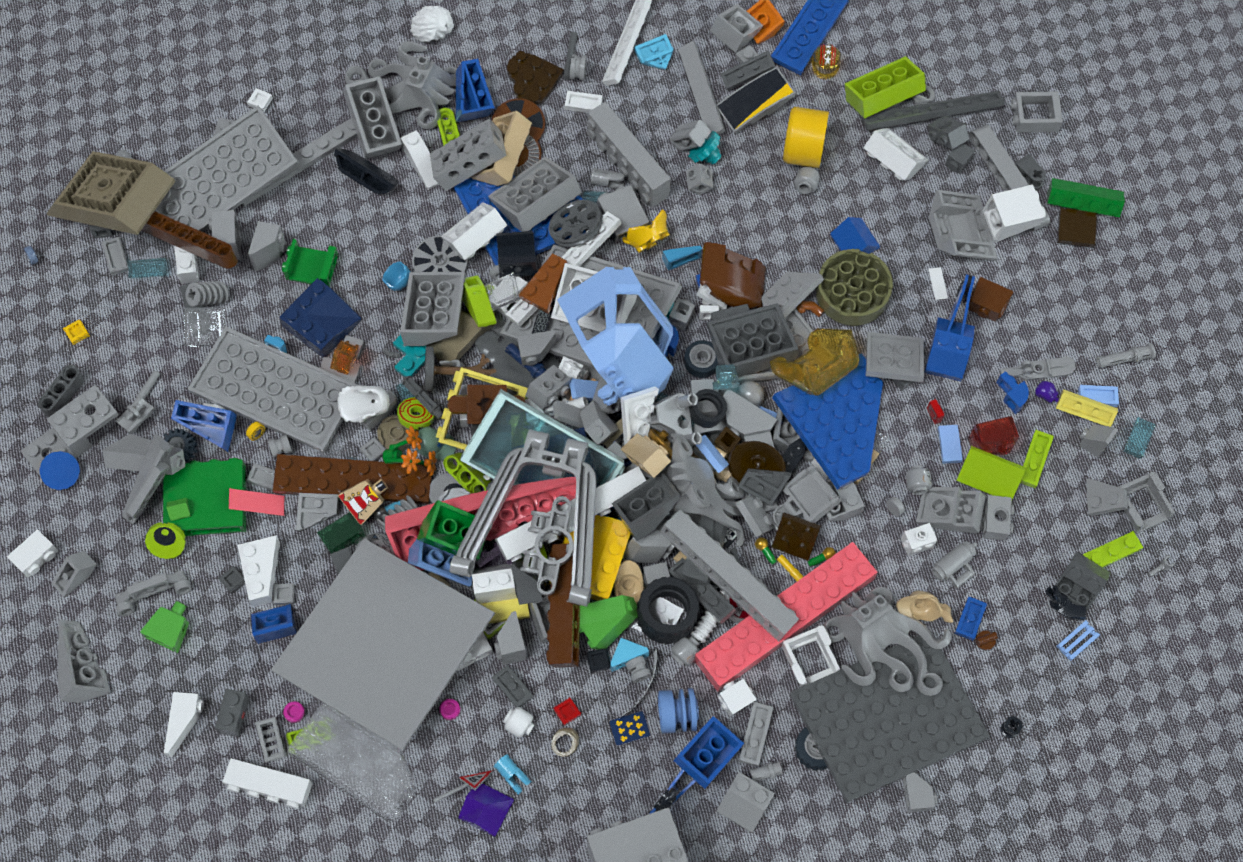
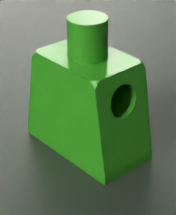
[140,601,189,653]

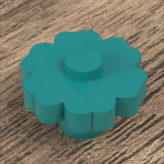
[688,131,721,165]

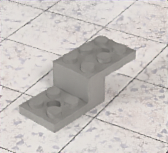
[20,385,119,476]

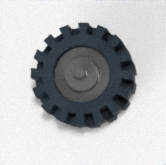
[163,428,198,463]

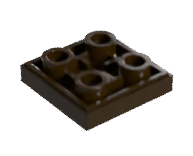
[1057,208,1097,248]

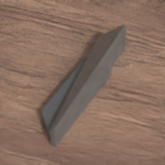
[681,515,731,584]

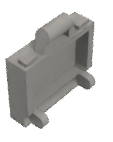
[783,464,842,523]

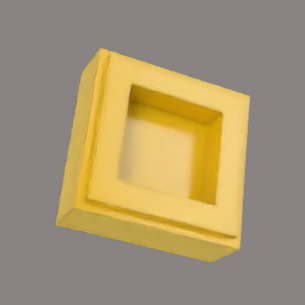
[63,319,90,345]

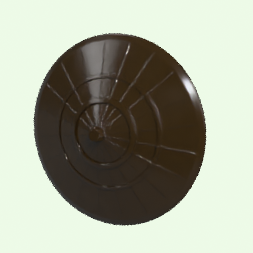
[728,441,786,482]

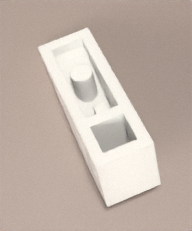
[401,130,439,190]
[164,692,204,758]

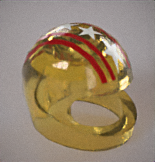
[812,44,841,80]

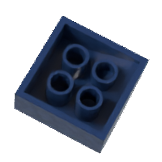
[279,278,362,358]

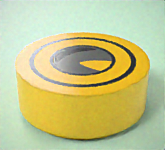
[246,422,265,441]

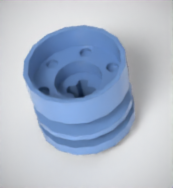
[658,688,699,734]

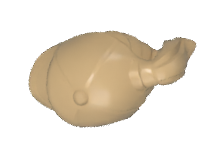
[614,560,644,611]
[896,591,953,623]

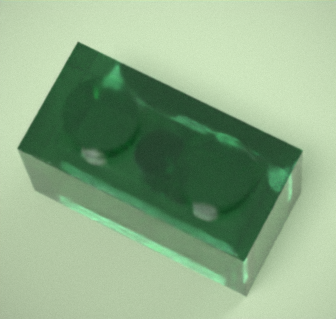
[317,512,365,554]

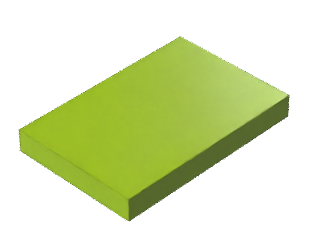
[956,446,1026,501]

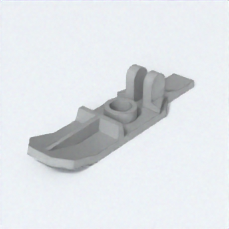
[1000,356,1076,380]

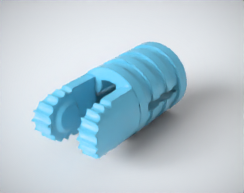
[494,754,531,794]

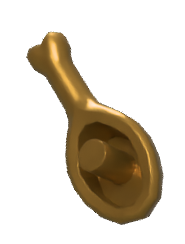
[649,428,672,460]

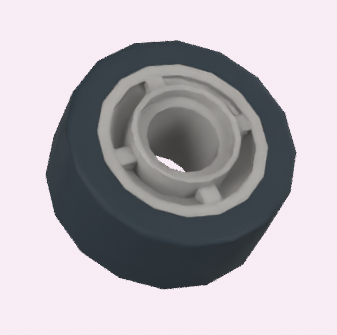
[684,340,719,378]

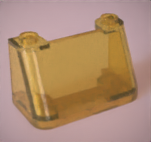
[770,328,859,396]

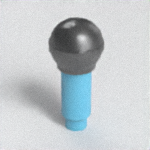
[373,501,401,520]

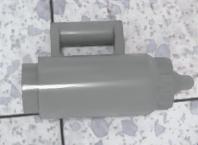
[931,541,977,589]

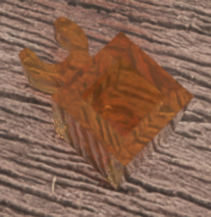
[330,341,359,375]

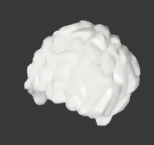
[410,6,454,42]

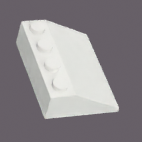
[551,263,637,332]

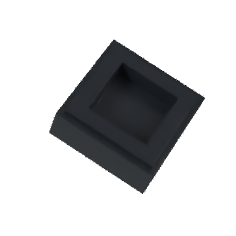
[586,648,610,673]

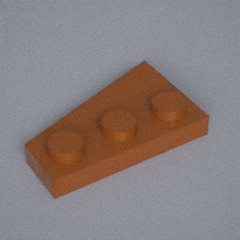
[519,253,568,314]

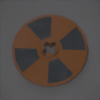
[492,98,545,141]

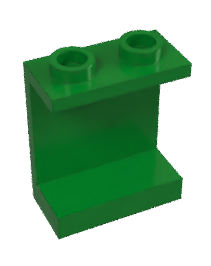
[282,239,339,287]

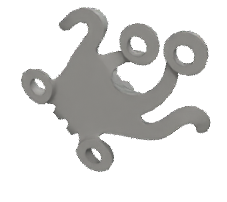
[345,41,457,129]
[666,434,744,546]
[822,587,951,696]

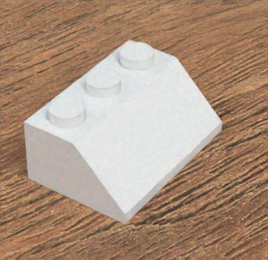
[863,128,929,181]
[441,202,507,260]

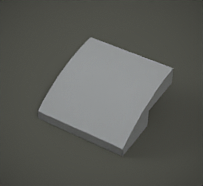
[630,597,685,644]

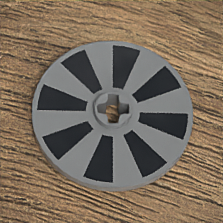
[412,235,468,272]

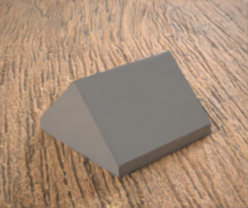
[772,407,800,452]

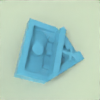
[634,34,673,70]

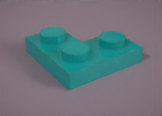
[393,334,427,378]

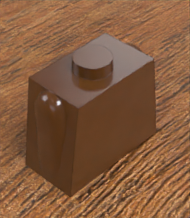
[968,276,1014,322]

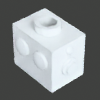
[901,523,937,557]
[717,679,757,716]

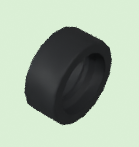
[689,389,727,428]

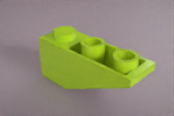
[462,275,496,327]

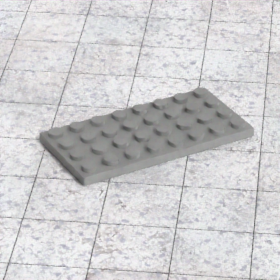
[155,105,299,232]
[188,326,358,453]

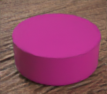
[439,699,460,720]
[284,701,305,723]

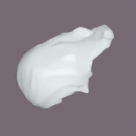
[337,385,390,423]

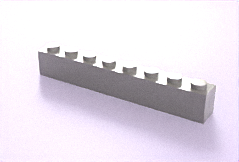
[660,510,799,642]

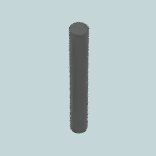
[563,32,577,80]

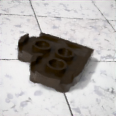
[507,51,564,105]

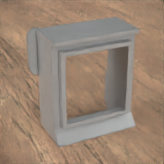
[1119,472,1175,535]

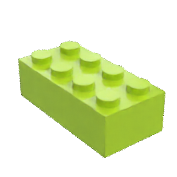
[845,56,926,118]

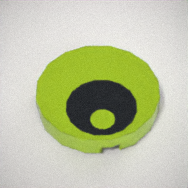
[145,522,186,559]

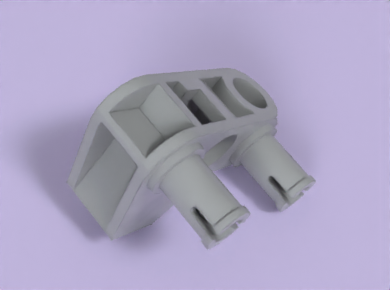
[649,393,702,450]

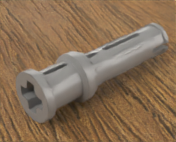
[1096,343,1156,368]

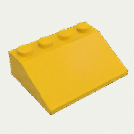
[549,515,630,601]

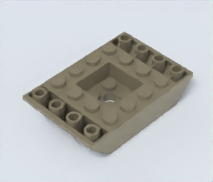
[47,151,175,235]

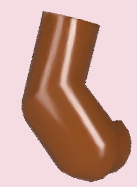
[796,300,824,317]

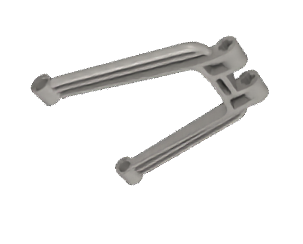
[450,429,596,607]

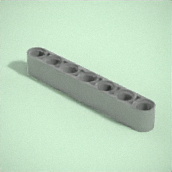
[970,125,1050,232]

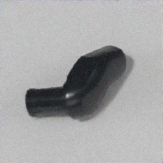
[1046,585,1086,620]

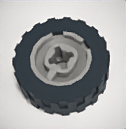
[795,727,828,771]

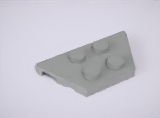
[761,272,824,318]

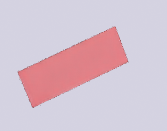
[229,489,284,516]

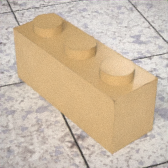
[620,433,671,478]

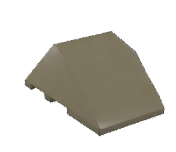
[427,309,497,366]

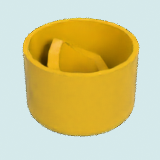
[783,107,829,169]

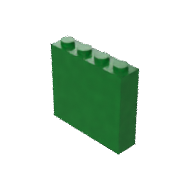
[163,458,246,536]

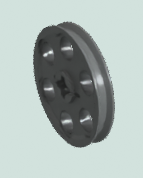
[549,200,603,247]

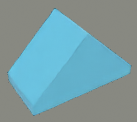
[610,638,649,672]

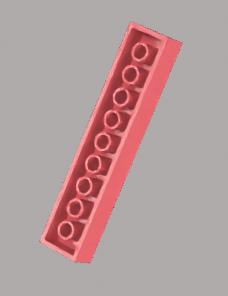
[695,542,878,692]

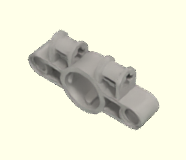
[520,496,574,596]

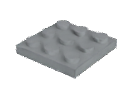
[866,332,924,382]

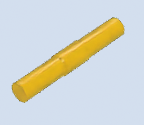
[777,555,804,581]

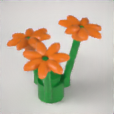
[383,426,437,476]

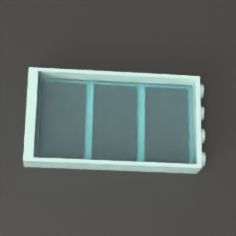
[461,389,625,509]

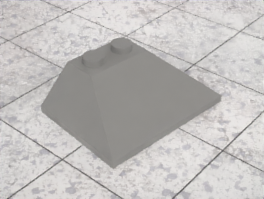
[929,190,998,261]

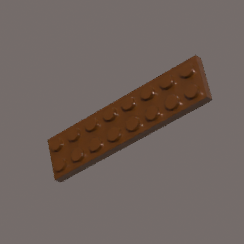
[272,454,432,504]

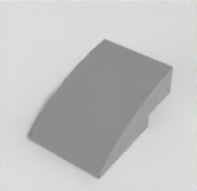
[916,487,986,533]

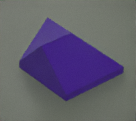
[458,783,514,837]

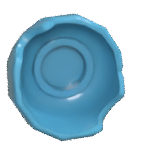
[382,262,411,291]

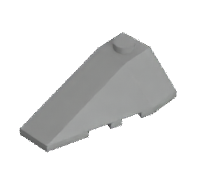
[58,619,110,703]

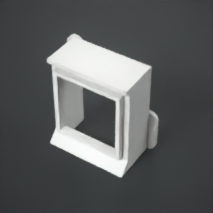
[781,625,840,687]

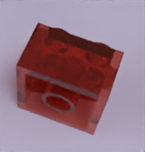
[968,416,1020,455]

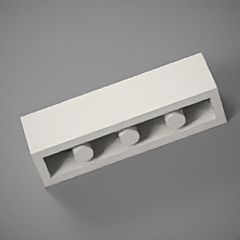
[223,758,312,809]

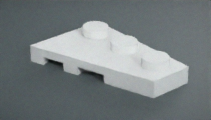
[620,386,659,445]

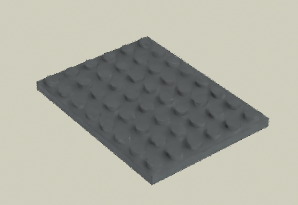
[789,631,990,804]

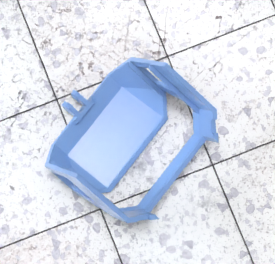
[557,267,673,406]

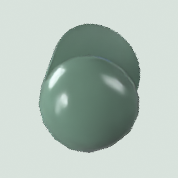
[415,427,456,460]

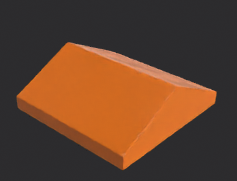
[747,0,785,44]

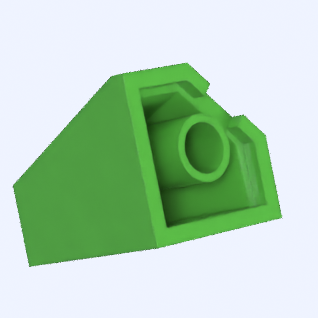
[579,595,638,650]

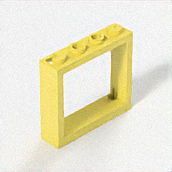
[436,368,528,450]

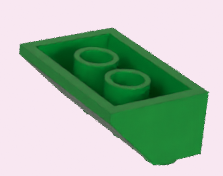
[417,500,485,560]

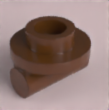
[975,630,998,651]

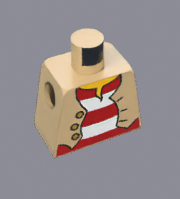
[338,479,388,525]

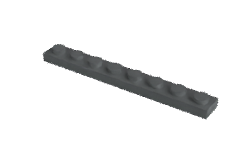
[862,91,1004,130]

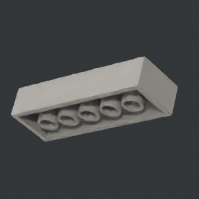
[587,102,671,208]

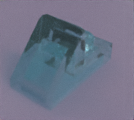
[712,364,740,390]

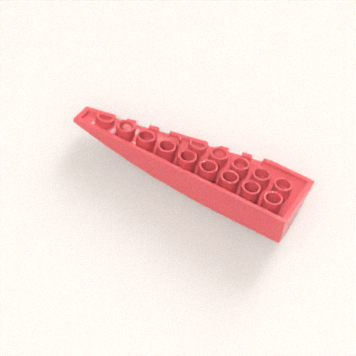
[385,477,576,571]

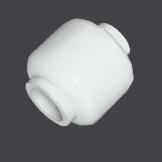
[503,707,534,738]

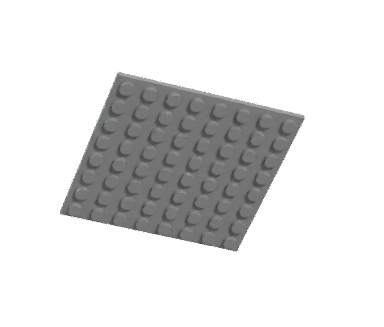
[271,538,495,751]

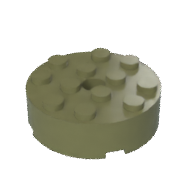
[816,249,893,326]

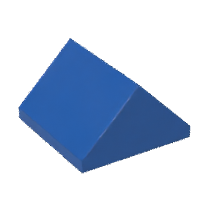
[830,217,880,254]
[251,604,297,644]

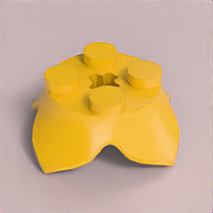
[622,209,670,253]

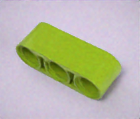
[443,452,491,494]

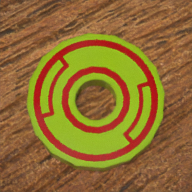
[397,397,435,430]

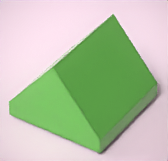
[166,498,191,521]

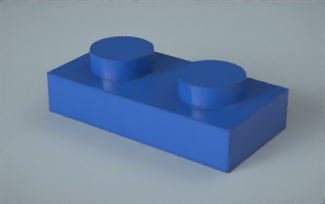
[954,596,987,641]

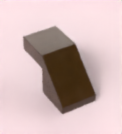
[714,426,741,461]

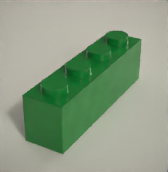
[1047,178,1125,218]

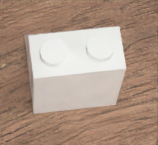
[982,185,1046,242]
[472,563,517,604]

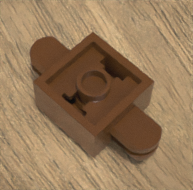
[447,385,526,425]

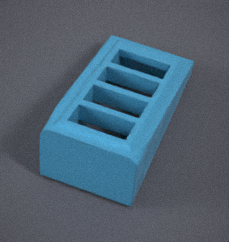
[662,245,702,270]

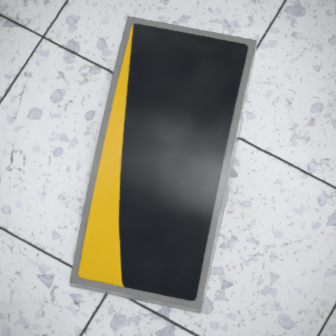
[717,67,797,134]

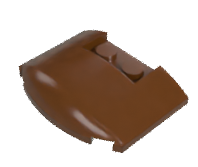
[699,242,766,309]

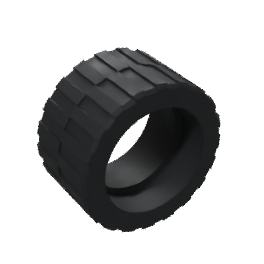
[637,577,699,644]

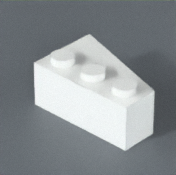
[237,535,280,607]

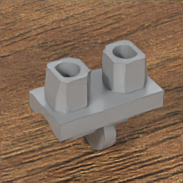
[116,396,155,434]

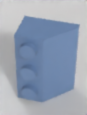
[408,539,472,587]

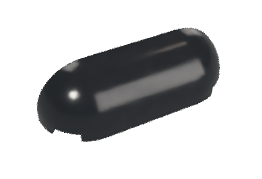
[334,148,398,194]

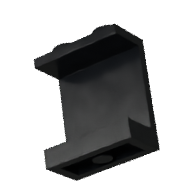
[496,231,537,278]

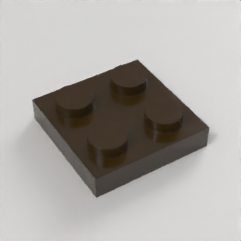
[772,512,821,561]

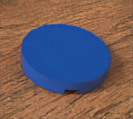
[39,451,80,490]

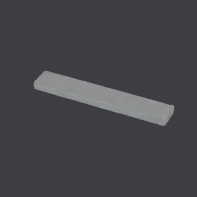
[678,41,725,135]

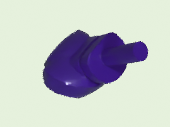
[1035,381,1059,403]

